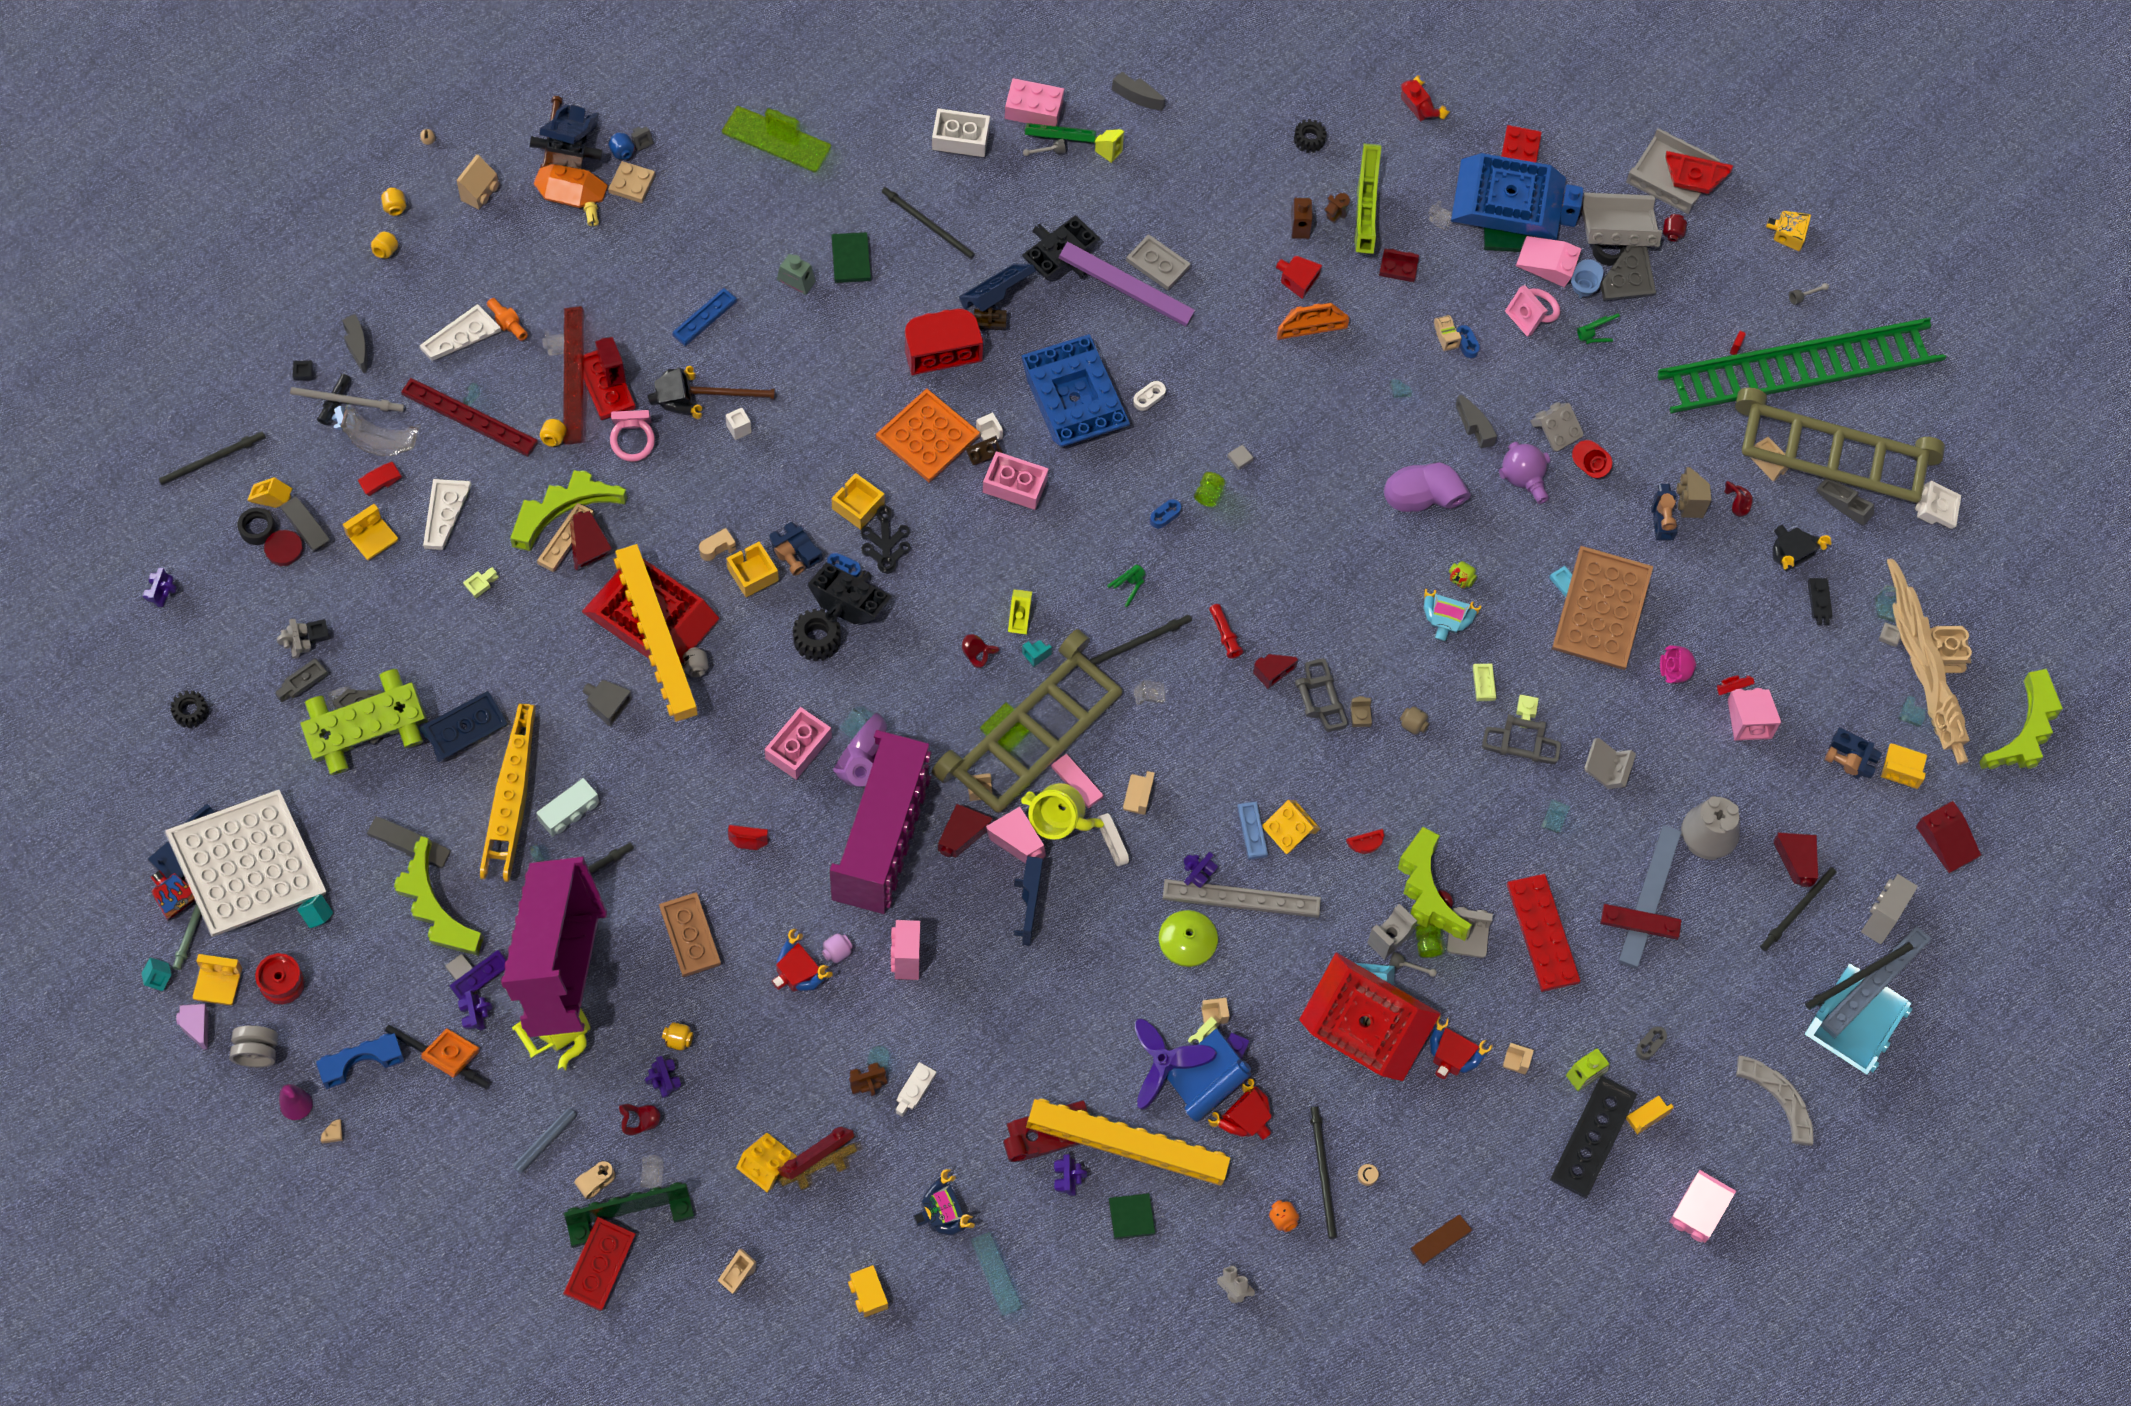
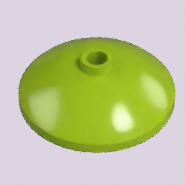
[1159,910,1218,967]

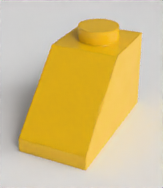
[248,477,292,508]

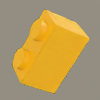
[848,1265,888,1317]

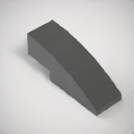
[1112,71,1165,111]
[342,314,368,373]
[1455,395,1497,449]
[1816,478,1874,526]
[280,496,329,552]

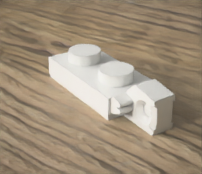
[896,1062,936,1117]

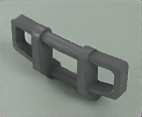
[1295,658,1347,732]
[1482,714,1561,764]

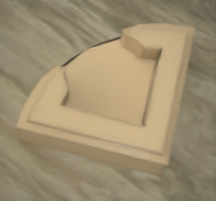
[321,1119,343,1144]

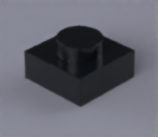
[292,360,313,381]
[306,619,330,643]

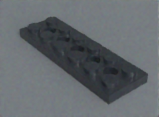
[1550,1076,1637,1199]

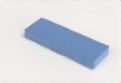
[1237,801,1268,860]

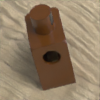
[1291,198,1312,239]

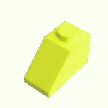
[1095,129,1124,163]
[1008,589,1032,634]

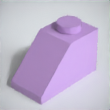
[176,1004,209,1050]

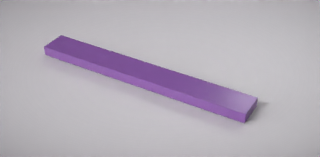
[1059,241,1194,327]

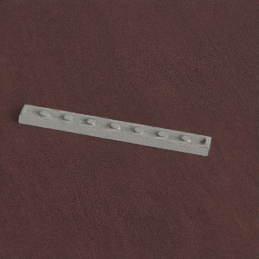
[1162,879,1321,918]

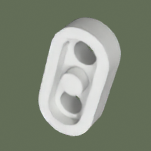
[1133,381,1166,411]

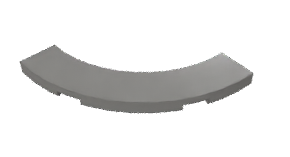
[1736,1055,1813,1146]

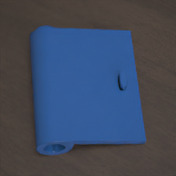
[1166,1028,1251,1122]

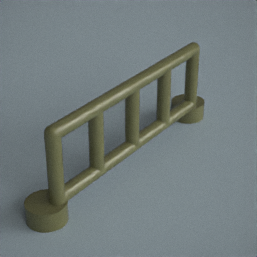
[1735,388,1945,503]
[931,629,1123,813]

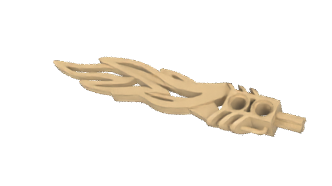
[1887,559,1970,765]

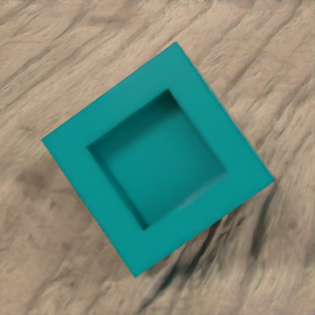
[1022,640,1052,667]
[297,894,333,928]
[141,957,172,991]

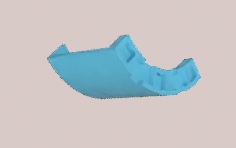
[1805,963,1913,1074]

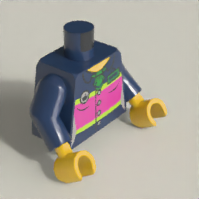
[913,1169,975,1236]

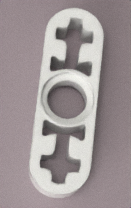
[1097,813,1129,866]

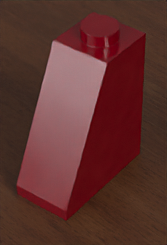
[595,337,626,387]
[570,510,612,571]
[938,804,993,858]
[1773,832,1818,887]

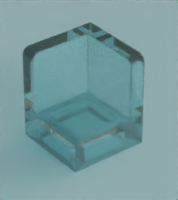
[1898,695,1926,727]
[1541,800,1570,833]

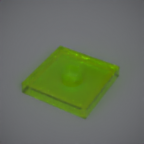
[980,702,1030,753]

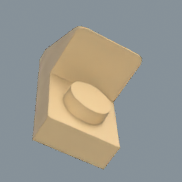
[718,1249,756,1294]

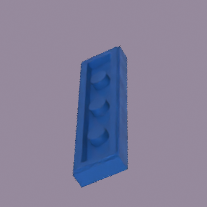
[672,288,737,346]

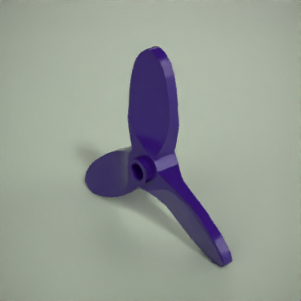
[1135,1019,1217,1110]

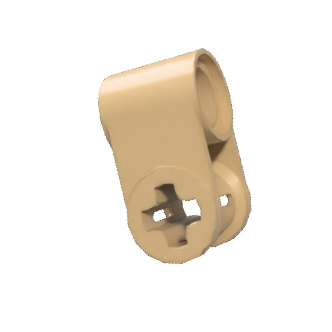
[574,1161,615,1199]

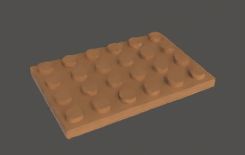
[1552,546,1653,670]

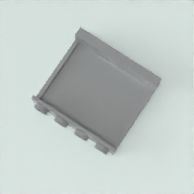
[1626,128,1720,214]
[1581,193,1662,247]

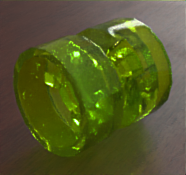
[1194,472,1226,507]
[1415,923,1444,958]

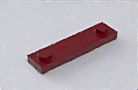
[1600,904,1682,940]
[778,1127,855,1180]

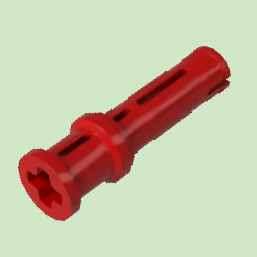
[1209,604,1243,659]

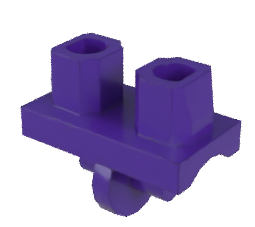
[143,568,177,607]
[1184,852,1218,888]
[458,991,493,1031]
[645,1056,681,1098]
[1054,1154,1087,1196]

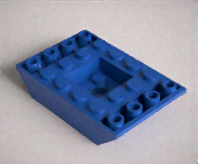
[1451,153,1566,240]
[1021,334,1130,447]

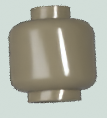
[1400,707,1430,735]

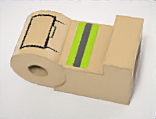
[1434,315,1461,351]

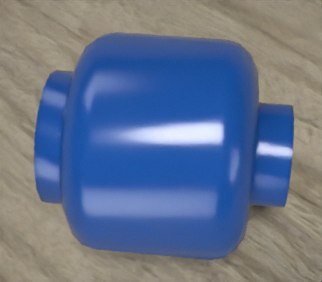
[608,133,635,160]

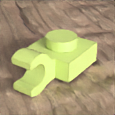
[463,567,499,599]
[1516,694,1539,729]
[1188,1017,1220,1043]

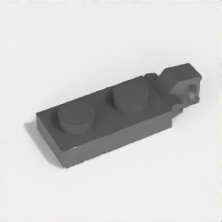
[275,659,328,703]

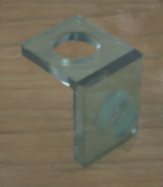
[1875,585,1897,622]
[840,706,874,739]

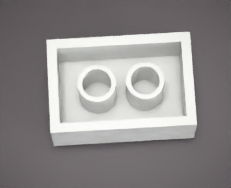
[932,109,990,157]

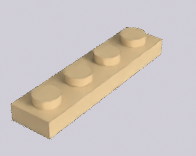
[537,503,594,572]

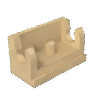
[1750,437,1788,481]

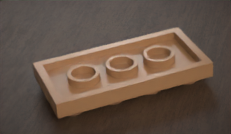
[659,892,721,977]

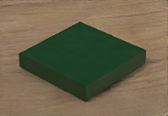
[1108,1193,1155,1240]

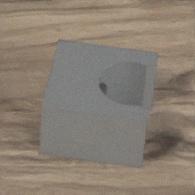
[1367,904,1417,960]

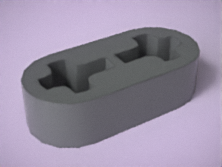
[1635,1026,1667,1061]

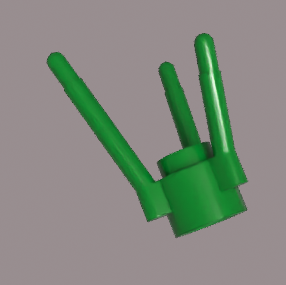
[1577,313,1620,344]
[1107,564,1146,607]

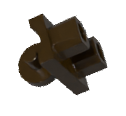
[974,307,1007,330]
[965,435,1003,465]

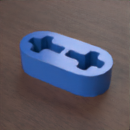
[1456,325,1480,358]
[1150,499,1181,529]
[827,553,861,578]

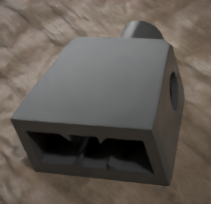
[583,680,632,727]

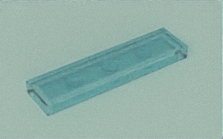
[971,1232,1021,1316]

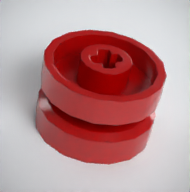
[255,953,305,1005]

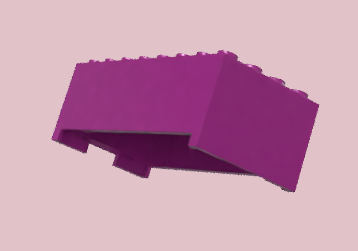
[830,730,932,915]
[501,857,607,1037]

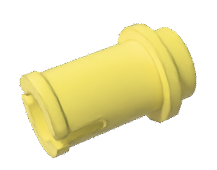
[583,202,599,226]

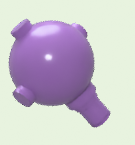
[1499,442,1550,504]

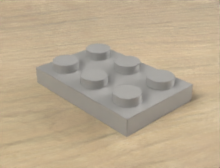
[1126,234,1191,290]

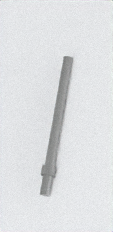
[290,387,404,412]

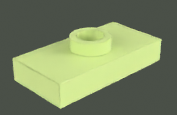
[1473,664,1496,701]

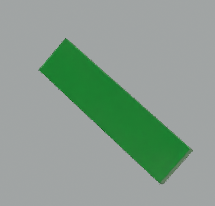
[1025,123,1096,143]

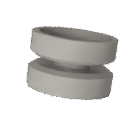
[229,1026,278,1068]

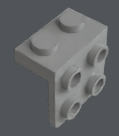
[1530,402,1583,451]
[1585,738,1636,789]
[1447,907,1493,958]

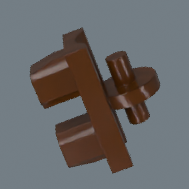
[1324,193,1350,224]
[849,1062,888,1097]

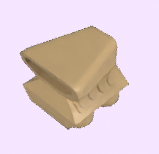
[1930,626,1972,673]

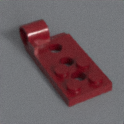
[1003,1100,1088,1162]

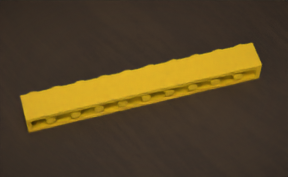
[613,544,698,722]
[1026,1099,1230,1186]

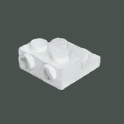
[1915,481,1961,529]

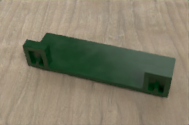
[563,1182,694,1248]

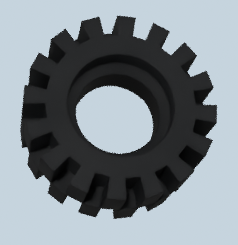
[1294,119,1327,153]
[170,690,209,728]

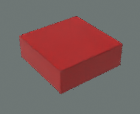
[1729,330,1746,355]

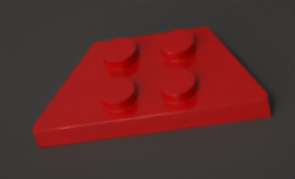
[1665,151,1733,194]

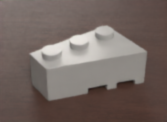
[1861,874,1918,944]

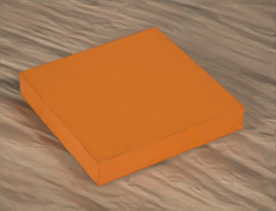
[421,1028,479,1078]

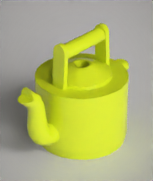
[1021,783,1104,840]
[512,1008,590,1071]

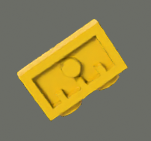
[343,504,398,560]
[1881,743,1927,789]
[1262,800,1321,854]
[193,954,243,1005]
[736,1133,797,1193]

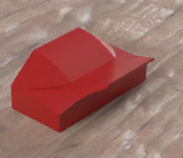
[728,825,769,850]

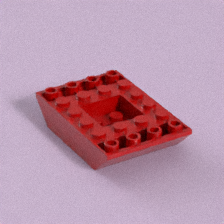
[582,558,719,663]
[1299,952,1441,1081]

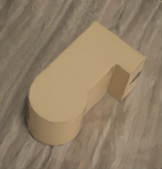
[699,528,736,561]

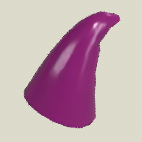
[279,1084,313,1120]

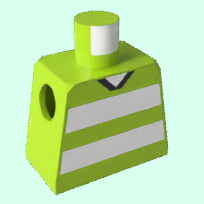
[1566,1049,1610,1091]

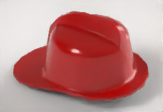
[1572,440,1613,478]

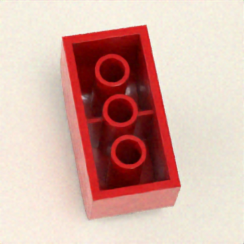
[905,309,983,376]

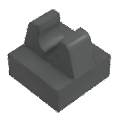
[631,126,654,151]

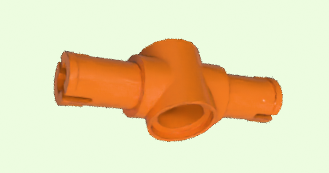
[487,298,528,341]

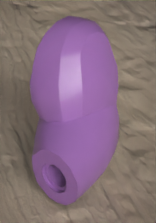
[1384,462,1471,512]
[833,712,887,787]

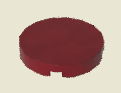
[264,530,303,566]

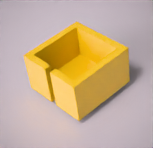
[831,473,885,530]
[726,541,779,597]

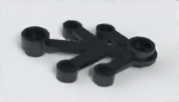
[861,505,910,574]

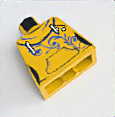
[1766,211,1811,251]

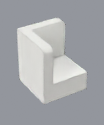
[725,408,751,440]
[976,413,1003,441]

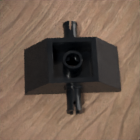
[529,135,603,169]
[1022,215,1100,280]
[808,562,892,624]

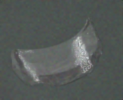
[341,404,422,456]

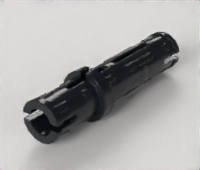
[317,374,352,425]

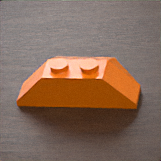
[534,164,608,208]
[1277,303,1349,340]

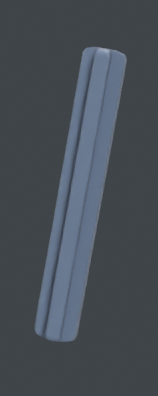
[513,1108,576,1173]

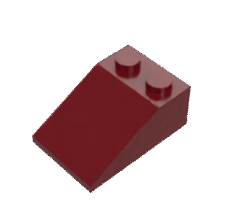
[1916,801,1981,874]

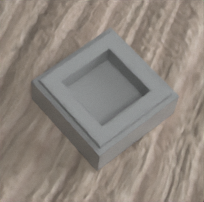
[1227,445,1253,470]
[1878,622,1901,647]
[445,954,473,980]

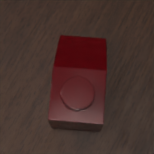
[1253,654,1298,689]

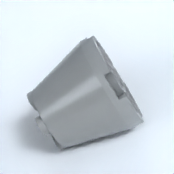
[1681,796,1740,860]

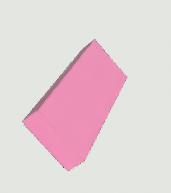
[1051,754,1103,809]

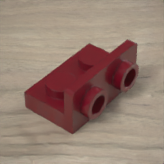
[1379,249,1419,282]

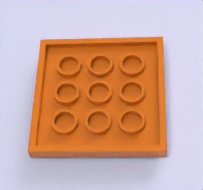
[876,388,980,483]

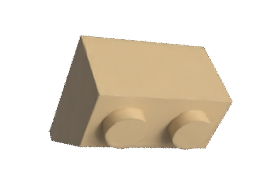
[456,154,499,210]

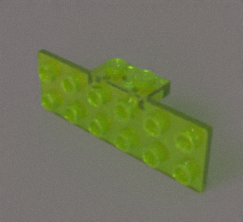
[721,106,831,172]

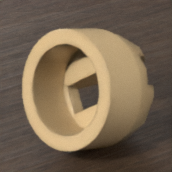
[420,129,435,145]

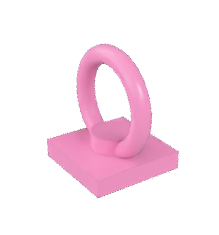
[1505,285,1560,337]
[610,410,655,462]

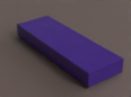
[449,950,506,1000]

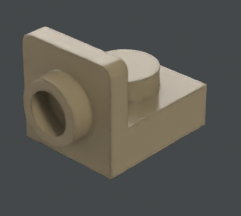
[1350,696,1372,727]

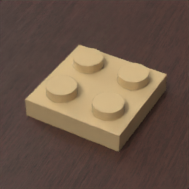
[608,161,655,203]

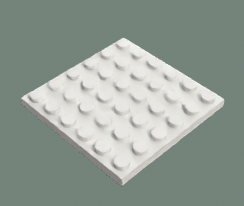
[165,790,326,937]

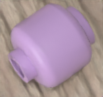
[822,934,853,963]

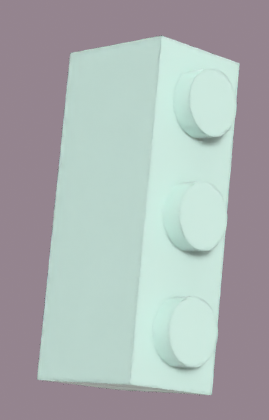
[536,778,599,837]

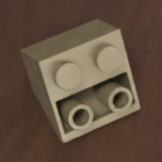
[1677,467,1711,518]

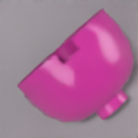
[1660,645,1696,683]

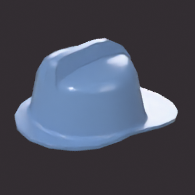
[1571,259,1604,299]

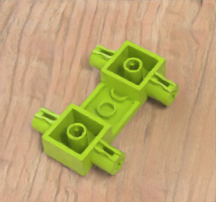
[300,669,428,775]

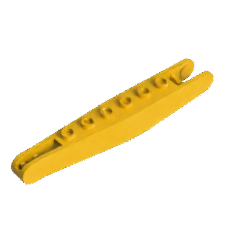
[480,703,536,882]

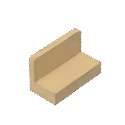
[1123,771,1155,815]

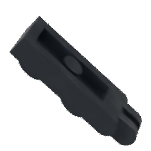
[1808,578,1832,625]

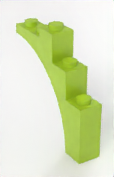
[1354,143,1381,254]
[510,470,627,551]
[1979,669,2063,769]
[1398,827,1472,941]
[394,836,484,956]

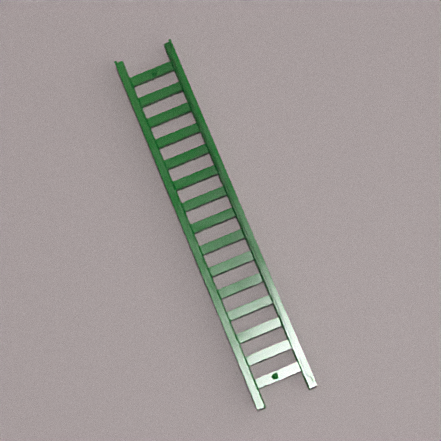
[1657,317,1947,413]

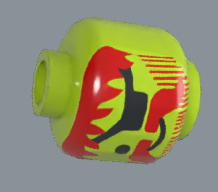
[1449,561,1477,589]

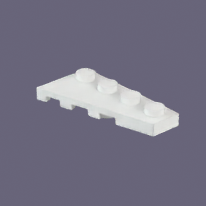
[420,304,501,361]
[423,479,472,550]

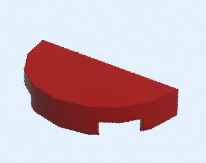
[1717,675,1755,695]
[1346,829,1384,854]

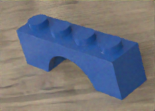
[316,1033,404,1089]

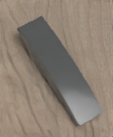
[367,816,451,869]

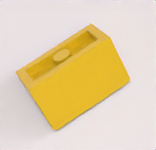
[1626,1096,1674,1135]

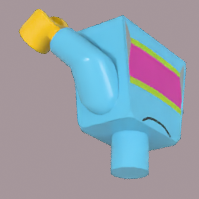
[1424,589,1481,641]

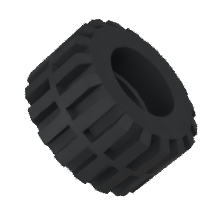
[793,608,841,661]

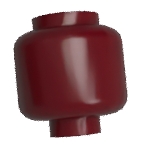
[1662,214,1687,242]

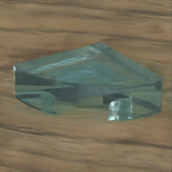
[1390,379,1412,398]
[463,382,480,406]

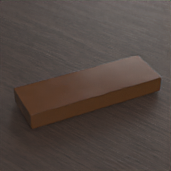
[1410,1214,1472,1266]

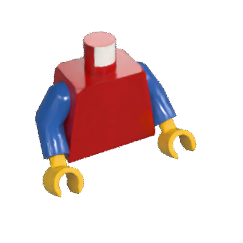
[772,929,832,992]
[1430,1015,1493,1079]

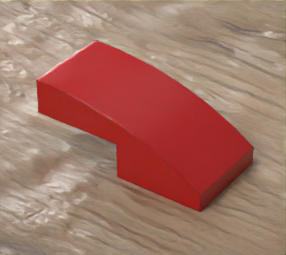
[358,462,402,496]

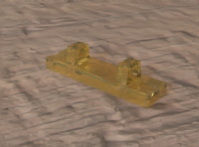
[777,1143,857,1190]

